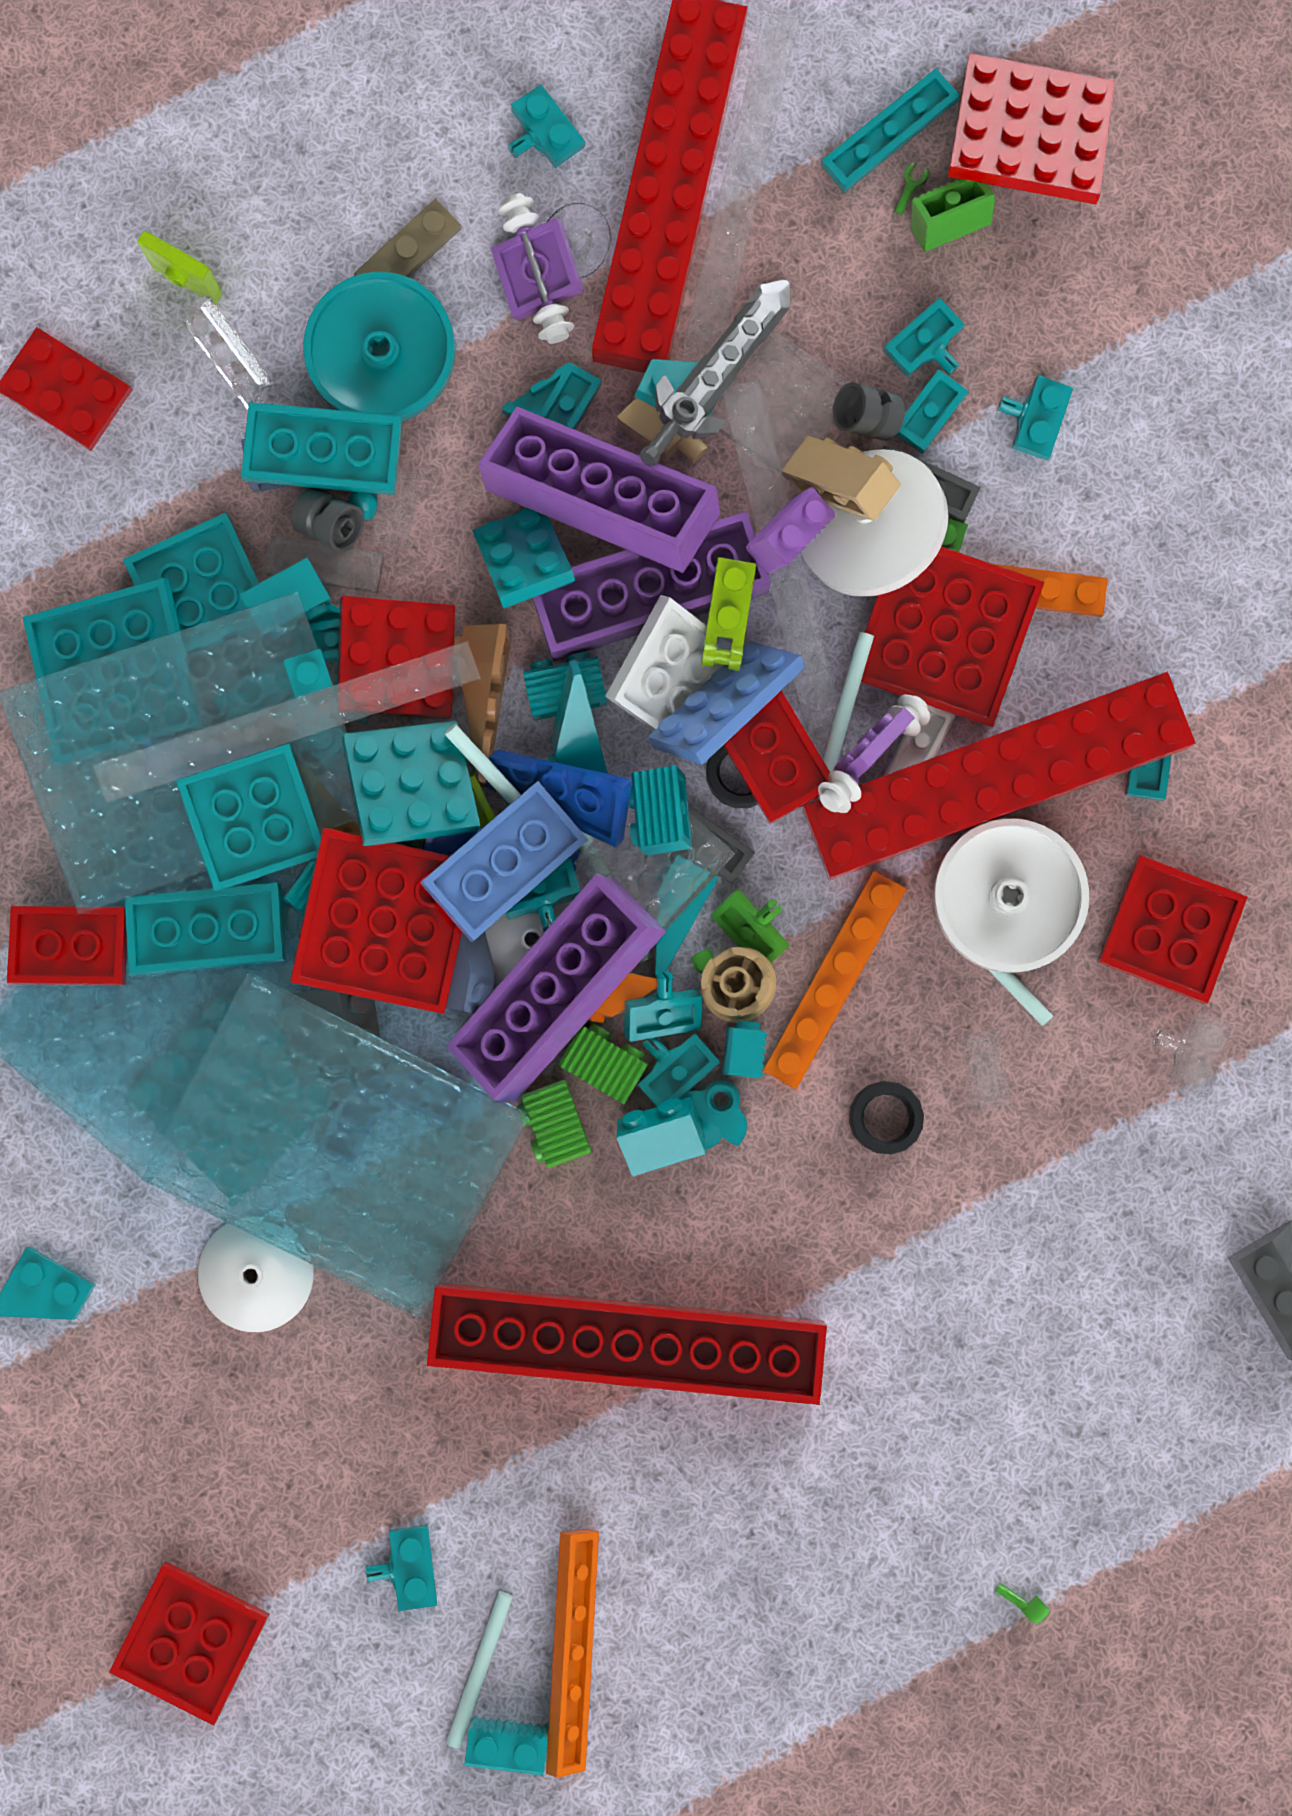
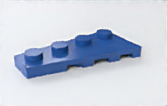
[487,750,632,848]

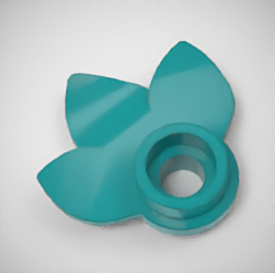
[679,1080,747,1150]

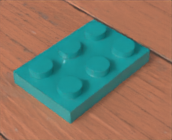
[472,508,576,609]

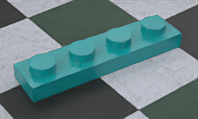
[821,68,960,193]

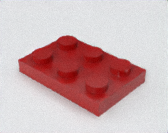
[0,327,133,451]
[723,690,830,825]
[7,906,127,986]

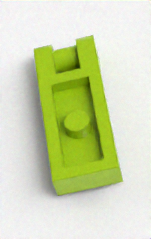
[701,557,756,671]

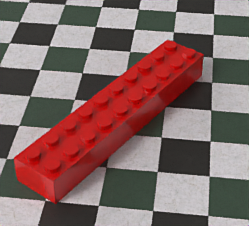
[592,0,748,373]
[803,671,1196,881]
[427,1283,827,1405]

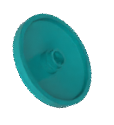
[303,272,456,421]

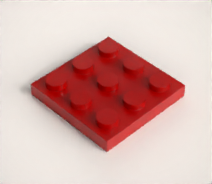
[336,595,455,719]
[1097,855,1248,1004]
[109,1561,270,1726]

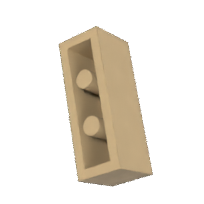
[781,435,901,521]

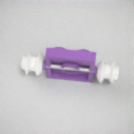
[491,193,584,344]
[818,695,930,813]

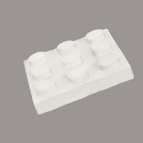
[605,595,731,731]

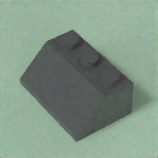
[1227,1220,1292,1360]

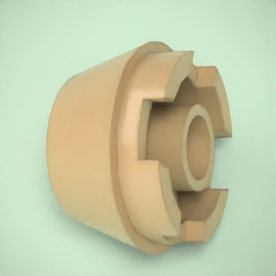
[701,947,776,1023]

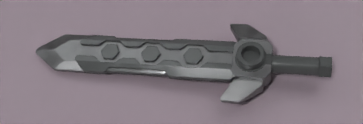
[640,280,790,466]

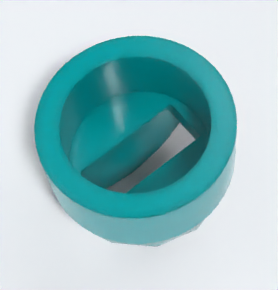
[348,491,378,520]

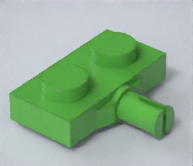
[710,889,790,963]

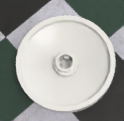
[801,449,948,597]
[933,819,1089,973]

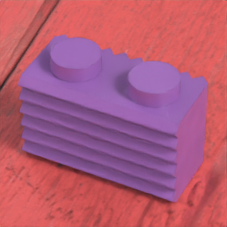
[746,487,835,573]

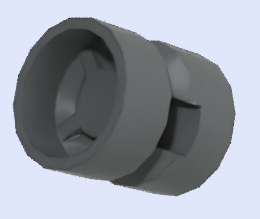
[833,382,905,441]
[291,487,364,552]

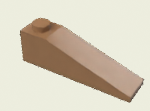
[453,624,511,787]

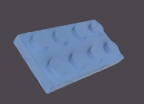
[648,641,806,765]
[420,781,588,942]

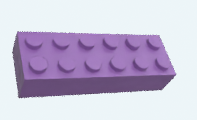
[478,407,720,573]
[532,511,771,662]
[446,874,666,1102]

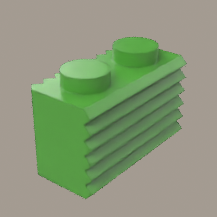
[910,179,995,252]
[558,1023,648,1104]
[517,1079,592,1169]

